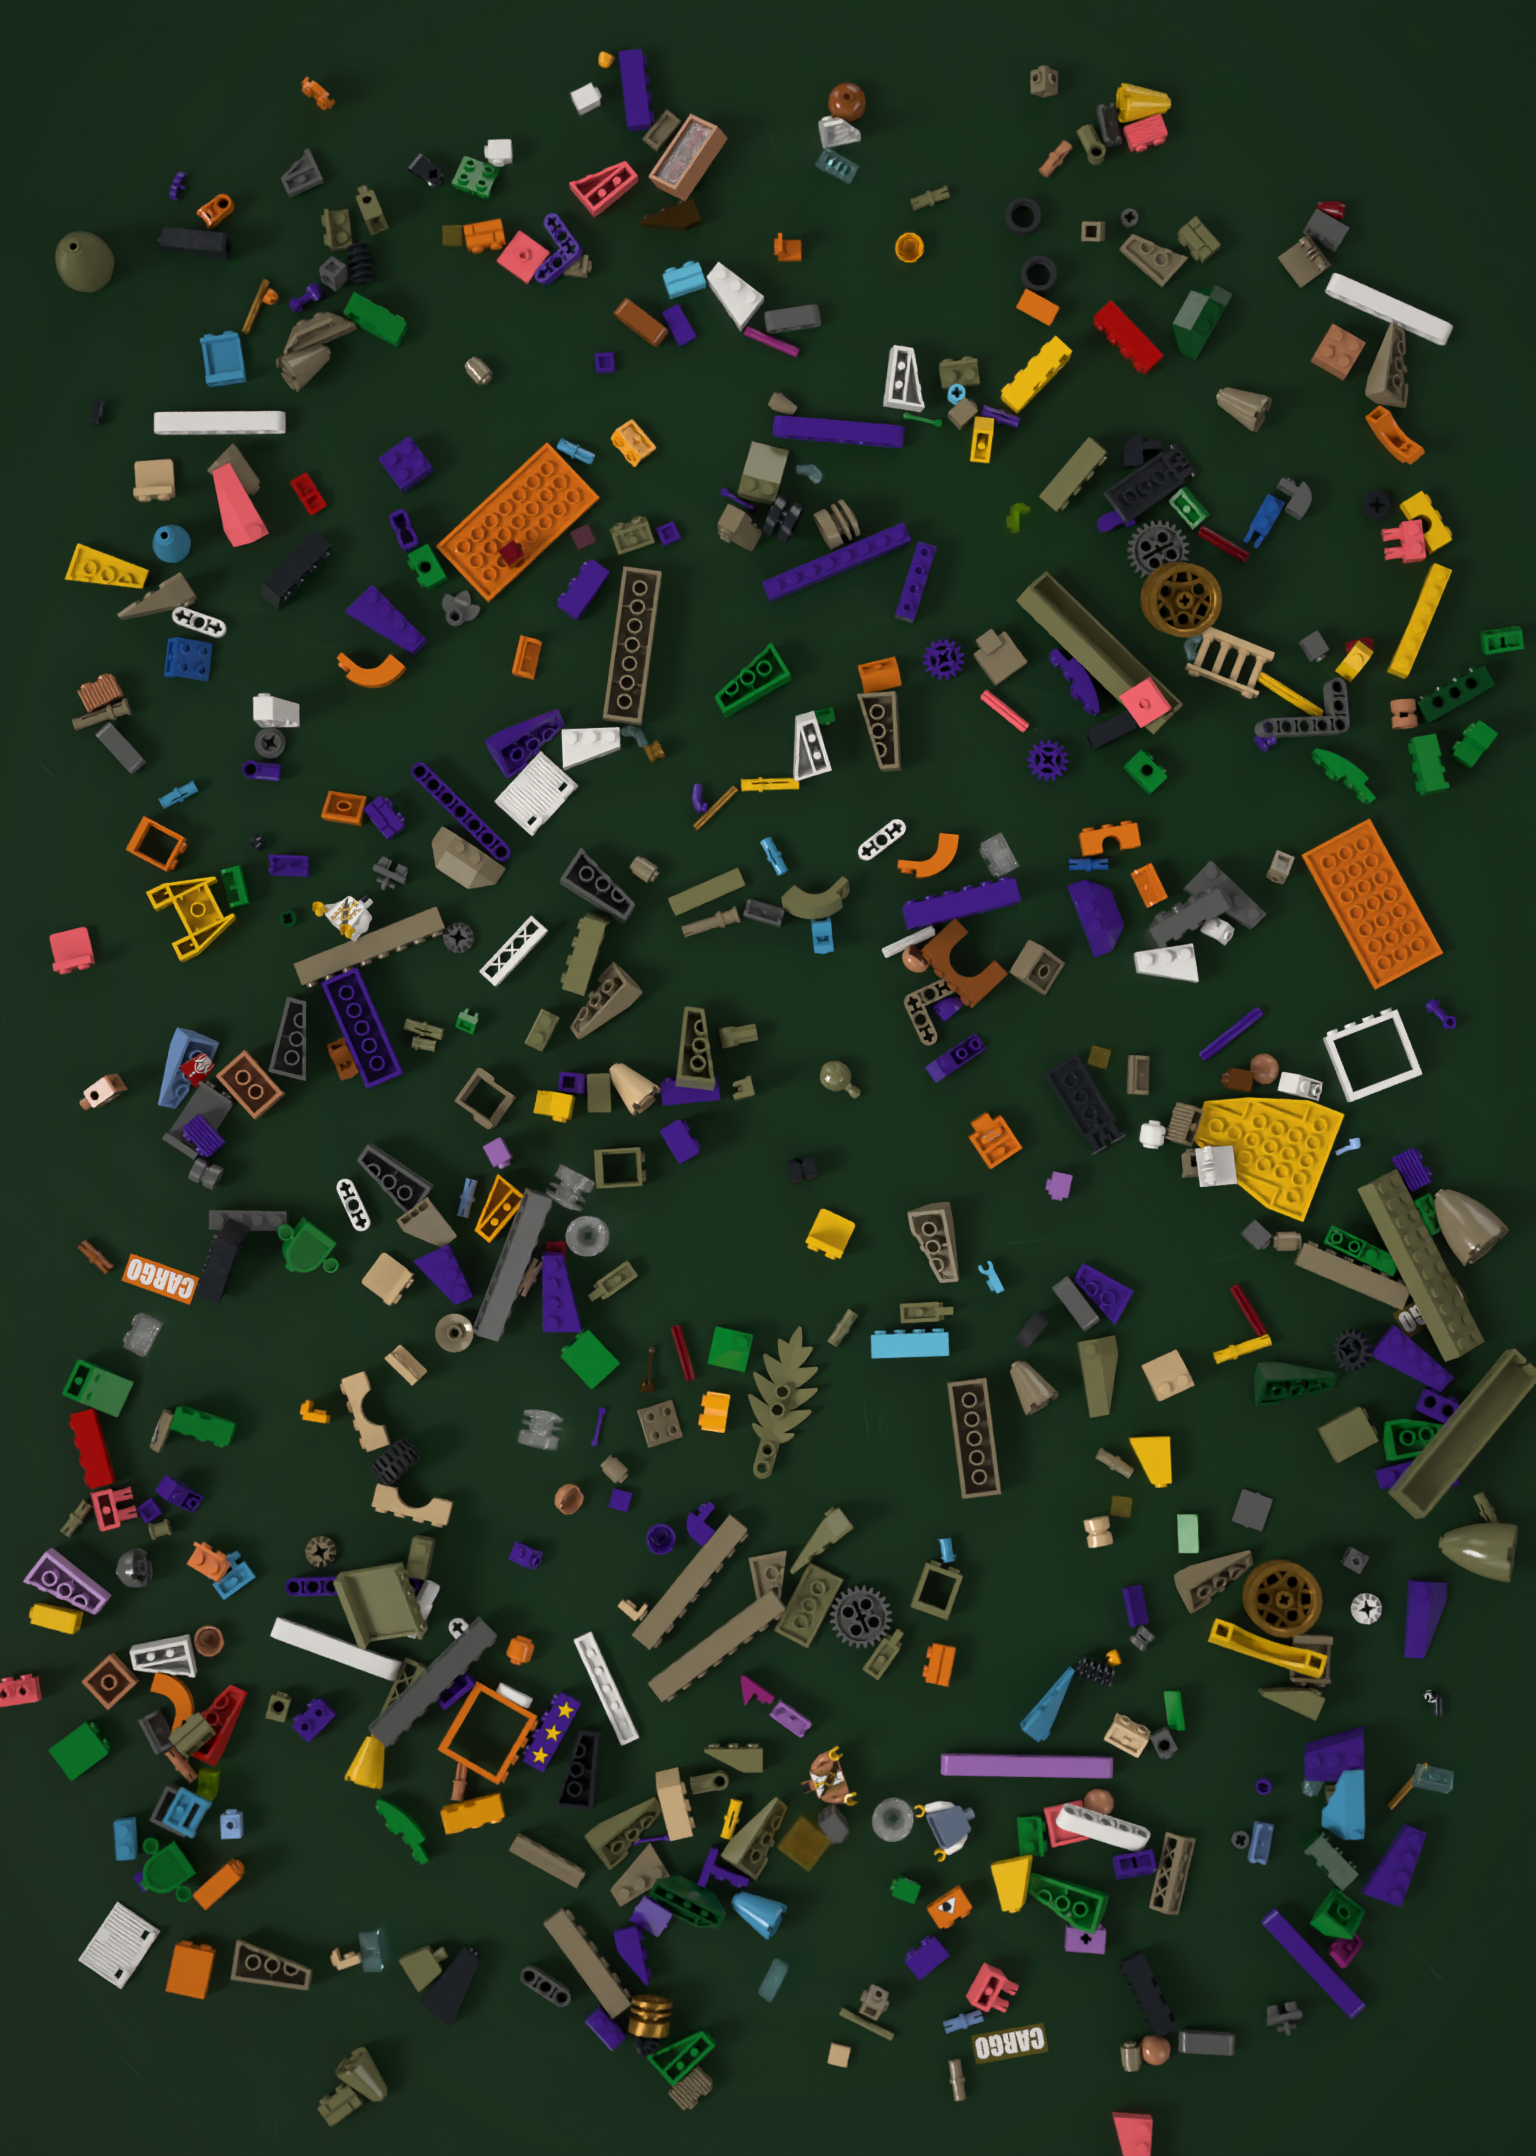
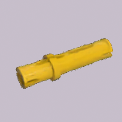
[741,777,799,792]
[1213,1334,1272,1364]

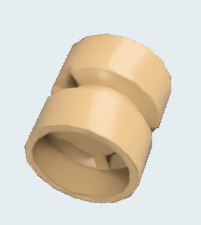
[1084,1516,1113,1548]

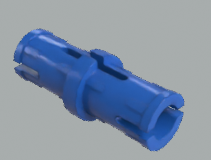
[1069,857,1108,872]

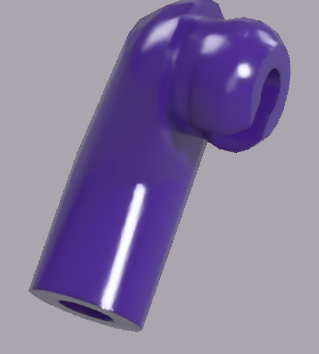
[692,784,707,813]

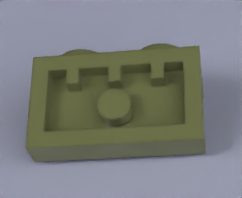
[321,209,352,251]
[939,356,980,390]
[610,516,655,555]

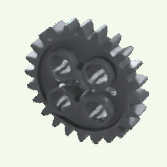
[1127,520,1190,578]
[830,1585,892,1648]

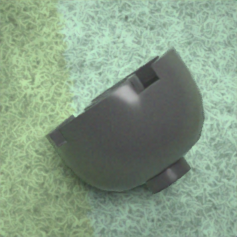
[116,1548,153,1588]

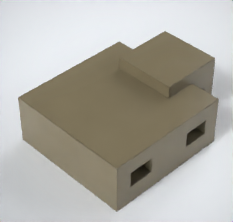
[973,628,1027,686]

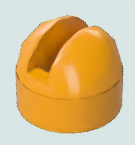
[598,52,615,68]
[1106,1649,1122,1666]

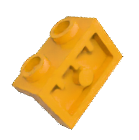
[611,419,656,467]
[300,1400,331,1423]

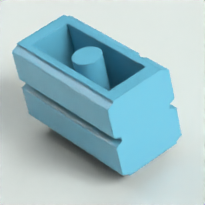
[663,261,706,299]

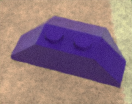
[1067,879,1124,958]

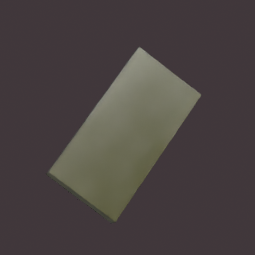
[774,1562,844,1648]

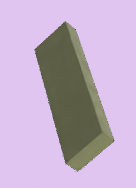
[668,868,746,916]

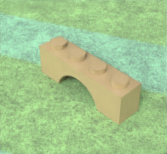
[340,1371,391,1452]
[372,1483,454,1528]

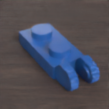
[1244,494,1285,549]

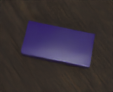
[661,304,697,347]

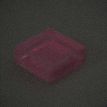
[570,525,596,551]

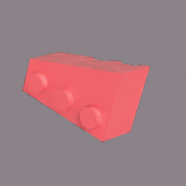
[569,161,638,218]
[1112,2112,1153,2156]

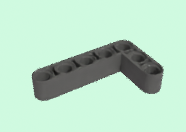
[1255,678,1350,738]

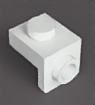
[1200,917,1234,945]

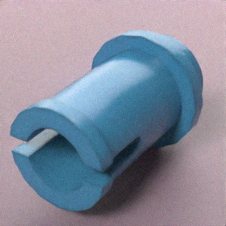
[939,1538,956,1563]

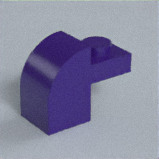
[687,1500,715,1546]

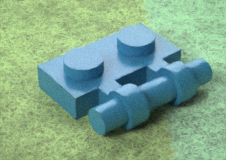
[208,1550,256,1600]

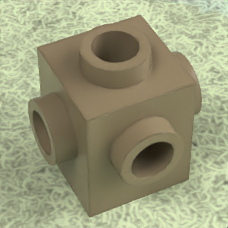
[1030,66,1058,98]
[859,1984,889,2021]

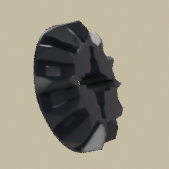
[1362,490,1393,521]
[635,2036,660,2057]

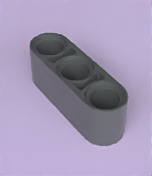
[764,304,821,334]
[95,722,146,775]
[1051,1276,1100,1332]
[521,1964,571,2007]
[1178,2030,1235,2055]

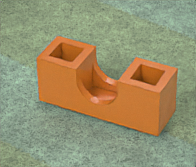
[1079,820,1141,857]

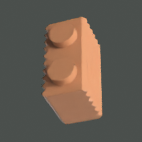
[78,673,124,713]

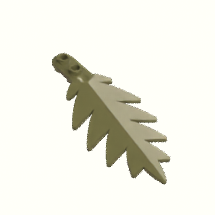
[748,1326,818,1479]

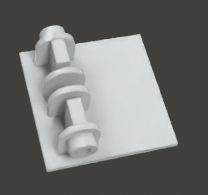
[1195,1146,1237,1187]

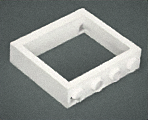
[1323,1008,1422,1102]

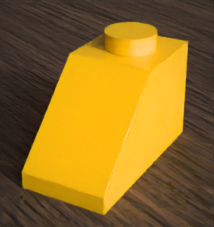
[970,416,994,463]
[1335,640,1373,682]

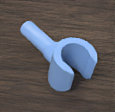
[1335,1138,1361,1155]

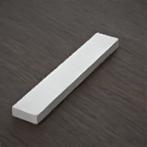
[574,1631,639,1746]

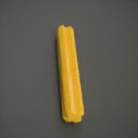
[1257,671,1324,717]

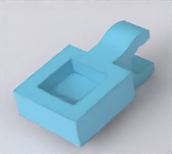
[978,1261,1004,1293]

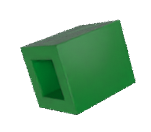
[890,1875,921,1905]

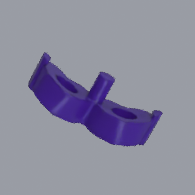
[169,171,188,201]

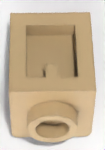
[618,1599,648,1621]
[331,1948,362,1970]

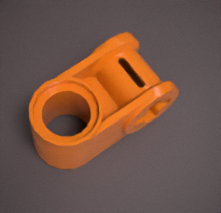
[197,194,234,229]

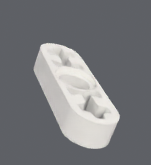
[172,607,227,638]
[858,819,906,861]
[337,1179,371,1231]

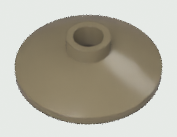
[435,1314,474,1352]

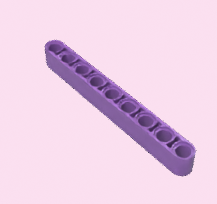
[941,1753,1113,1778]

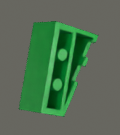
[344,292,408,347]
[1408,733,1450,796]
[646,2029,718,2086]

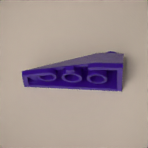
[485,709,565,779]
[1404,1580,1447,1659]

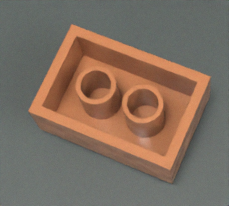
[216,1050,285,1119]

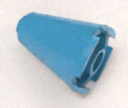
[152,525,191,563]
[731,1891,787,1940]

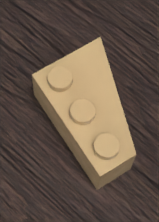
[655,1767,695,1841]

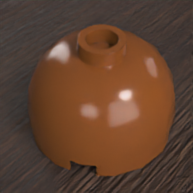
[828,83,866,123]

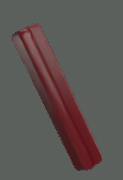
[1198,526,1250,563]
[1230,1284,1267,1336]
[671,1325,696,1381]

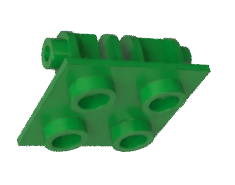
[452,156,500,199]

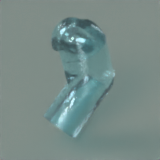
[797,464,822,483]
[1184,634,1202,661]
[621,725,648,748]

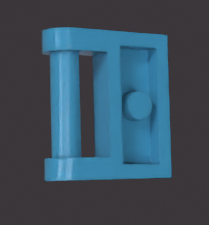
[162,1787,212,1838]

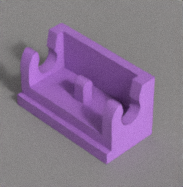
[769,1699,812,1738]

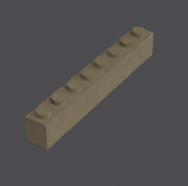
[294,907,446,988]
[632,1514,748,1650]
[648,1589,786,1702]

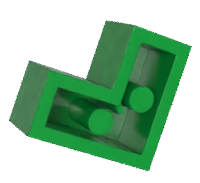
[1450,720,1498,769]

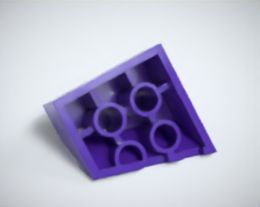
[1305,1726,1365,1781]

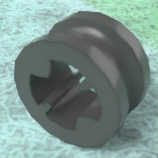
[1120,209,1138,227]
[1232,1831,1249,1849]

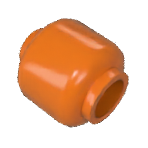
[506,1635,534,1666]

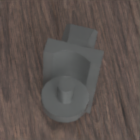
[372,856,408,891]
[1266,2001,1302,2036]

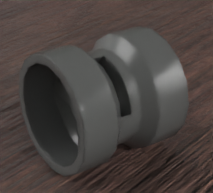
[1129,1625,1156,1652]

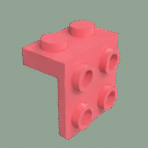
[50,927,95,975]

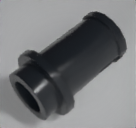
[90,400,107,425]

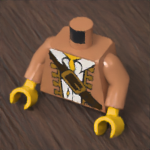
[801,1746,858,1806]

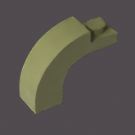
[781,876,850,919]

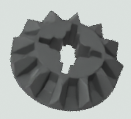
[255,728,286,759]
[443,922,474,953]

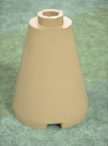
[609,1063,661,1116]

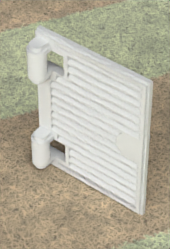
[494,751,578,836]
[79,1902,160,1989]

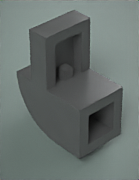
[1276,477,1312,520]

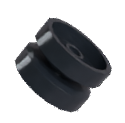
[762,495,804,544]

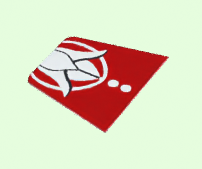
[179,1053,214,1089]

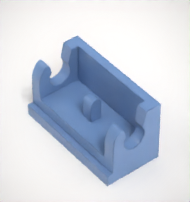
[1247,1821,1274,1865]

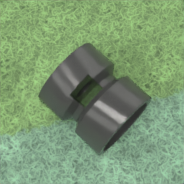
[188,1157,224,1191]

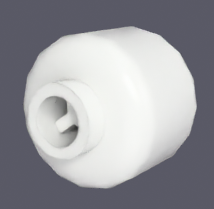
[1139,1120,1166,1149]

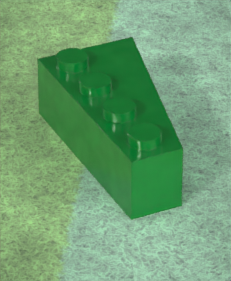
[714,643,791,718]

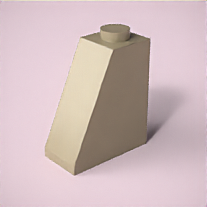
[397,1197,457,1248]

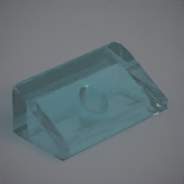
[1412,1764,1454,1793]
[359,1931,383,1972]
[758,1958,788,2002]

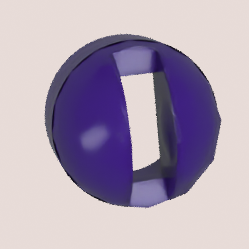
[1256,1778,1271,1795]

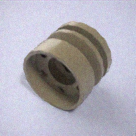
[813,499,861,550]

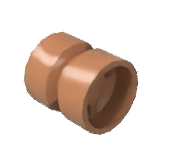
[1390,699,1418,729]

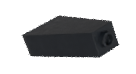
[157,227,233,262]
[420,1945,481,2028]

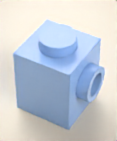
[220,1809,243,1839]

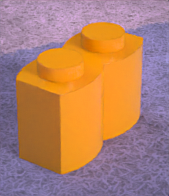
[698,1391,730,1433]

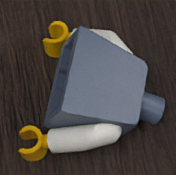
[914,1801,975,1861]

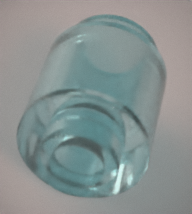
[1300,1778,1326,1798]

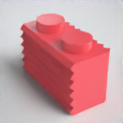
[1123,113,1168,153]

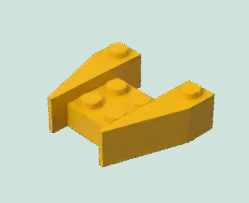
[146,877,236,963]

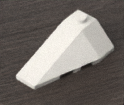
[819,116,861,148]

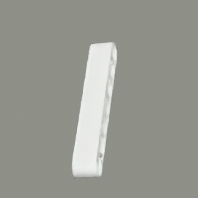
[1325,273,1453,345]
[154,411,285,435]
[270,1617,402,1681]

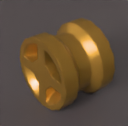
[643,740,665,763]

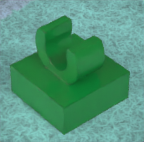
[455,1009,478,1035]

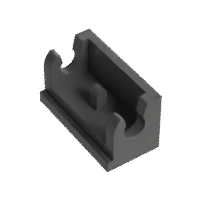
[1097,103,1122,147]
[1302,209,1349,252]
[743,899,785,927]
[138,1708,173,1755]

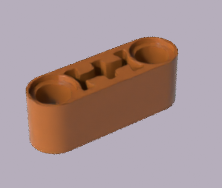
[613,298,668,347]

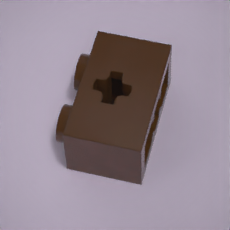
[1221,1068,1254,1092]

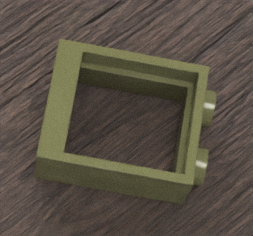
[594,1147,646,1189]
[910,1560,963,1620]

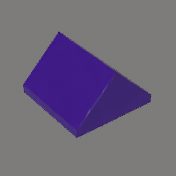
[438,1671,476,1710]

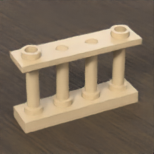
[1185,627,1275,699]

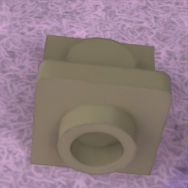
[564,255,592,278]
[1266,850,1295,884]

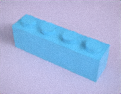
[871,1328,949,1358]

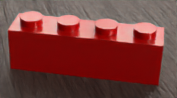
[1093,301,1163,375]
[69,1408,116,1489]

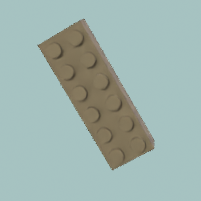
[947,1378,1001,1499]

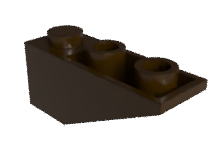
[640,199,702,232]

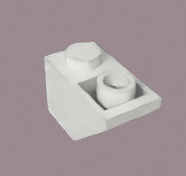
[1278,1072,1323,1101]

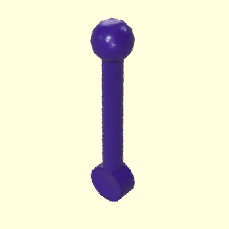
[721,488,756,512]
[591,1407,606,1447]
[632,1834,670,1845]

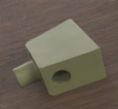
[356,185,389,235]
[399,1945,449,1992]

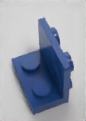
[164,637,212,681]

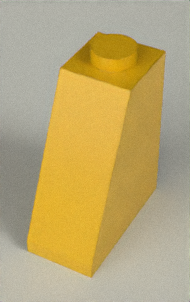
[1129,1436,1172,1487]
[29,1602,84,1634]
[991,1854,1033,1913]

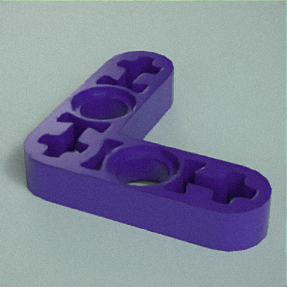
[535,213,583,285]

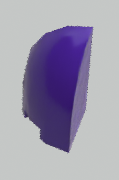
[932,996,965,1022]

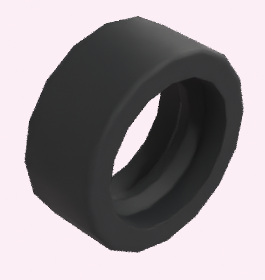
[1005,197,1041,236]
[1020,255,1057,294]
[1015,1312,1049,1349]

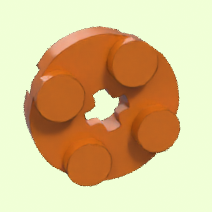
[301,77,335,110]

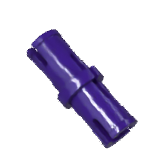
[981,405,1021,429]

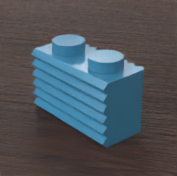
[113,1817,138,1861]

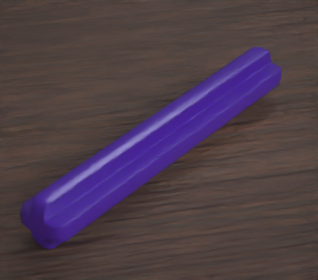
[1199,1007,1263,1061]

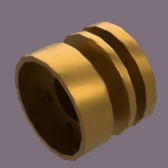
[628,1995,672,2038]

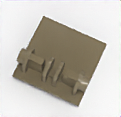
[1278,235,1331,288]
[638,1400,683,1448]

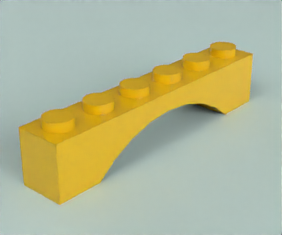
[1387,563,1452,679]
[1208,1618,1328,1679]

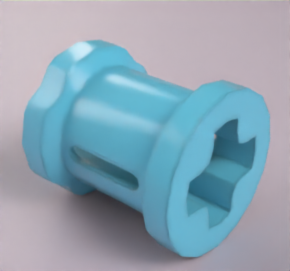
[948,384,965,405]

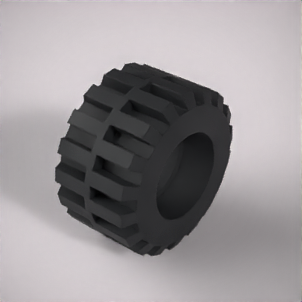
[371,1437,422,1486]

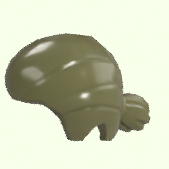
[820,1061,860,1098]

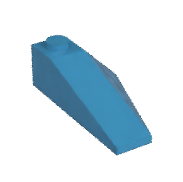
[1020,1666,1074,1742]
[1321,1770,1365,1840]

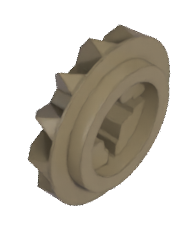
[305,1536,336,1567]

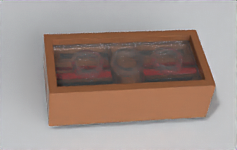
[648,114,728,201]

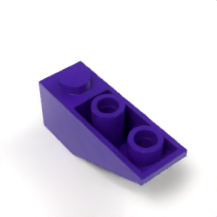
[925,1033,986,1083]
[614,1924,652,1985]

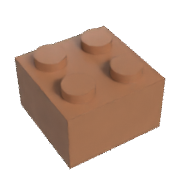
[1311,324,1366,380]
[82,1653,140,1710]

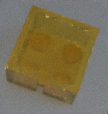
[778,1814,831,1872]

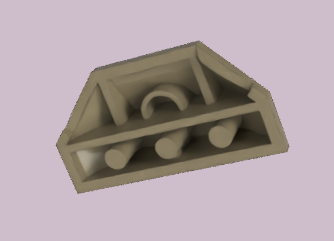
[284,312,357,355]
[432,826,506,889]

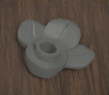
[442,590,480,626]

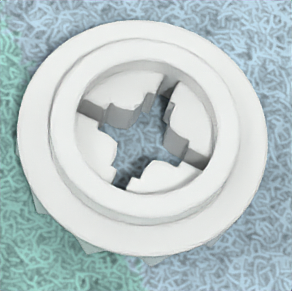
[1351,1593,1382,1624]

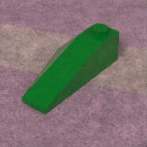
[1383,1419,1443,1460]
[1027,1872,1110,1935]

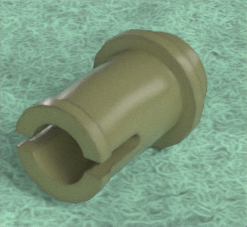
[412,1035,436,1052]

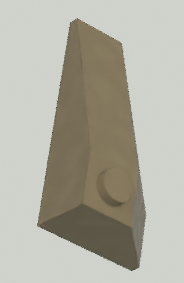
[117,572,197,620]

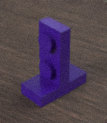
[698,1845,749,1888]

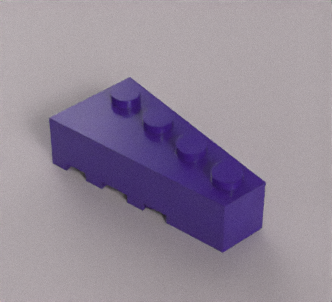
[345,585,428,655]
[543,1252,583,1332]
[1369,1325,1453,1392]

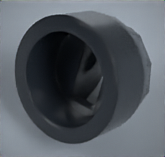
[248,835,265,852]

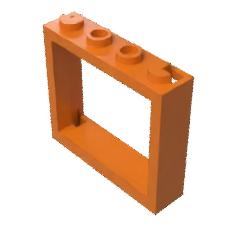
[438,1681,538,1784]

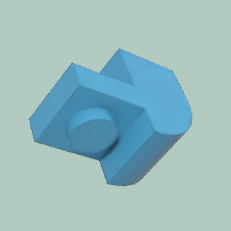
[811,916,834,954]

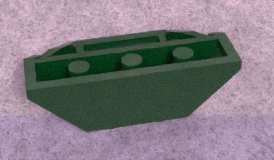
[1172,285,1233,361]
[649,1875,726,1929]

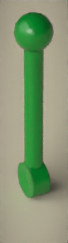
[903,412,942,427]

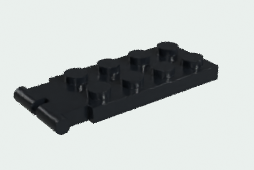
[1103,443,1198,524]
[1044,1054,1126,1156]

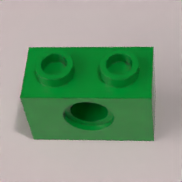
[407,544,448,591]
[1123,750,1167,795]

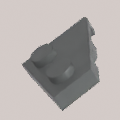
[281,148,324,198]

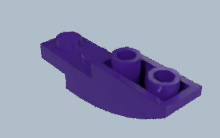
[1049,648,1100,716]

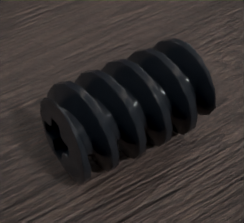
[347,243,375,285]
[1073,1654,1115,1691]

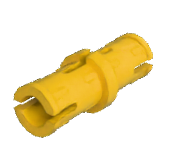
[721,1798,743,1840]

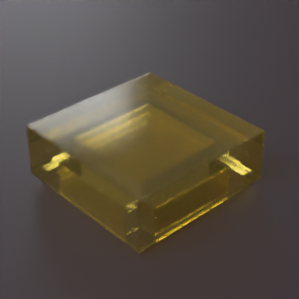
[443,225,462,246]
[1087,1045,1111,1069]
[1110,1495,1132,1517]

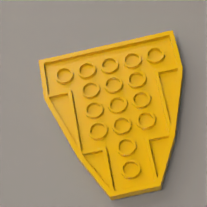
[1194,1097,1344,1222]

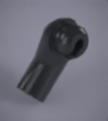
[1424,1690,1443,1716]

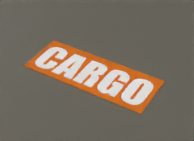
[121,1254,199,1305]

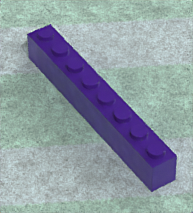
[763,522,911,603]

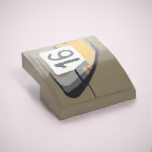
[149,1409,174,1452]

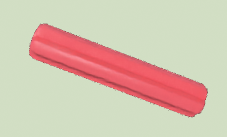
[981,690,1029,732]

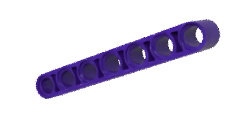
[772,416,905,448]
[411,762,511,862]
[285,1576,420,1596]
[1260,1908,1366,2020]

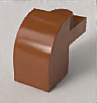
[327,1037,359,1081]

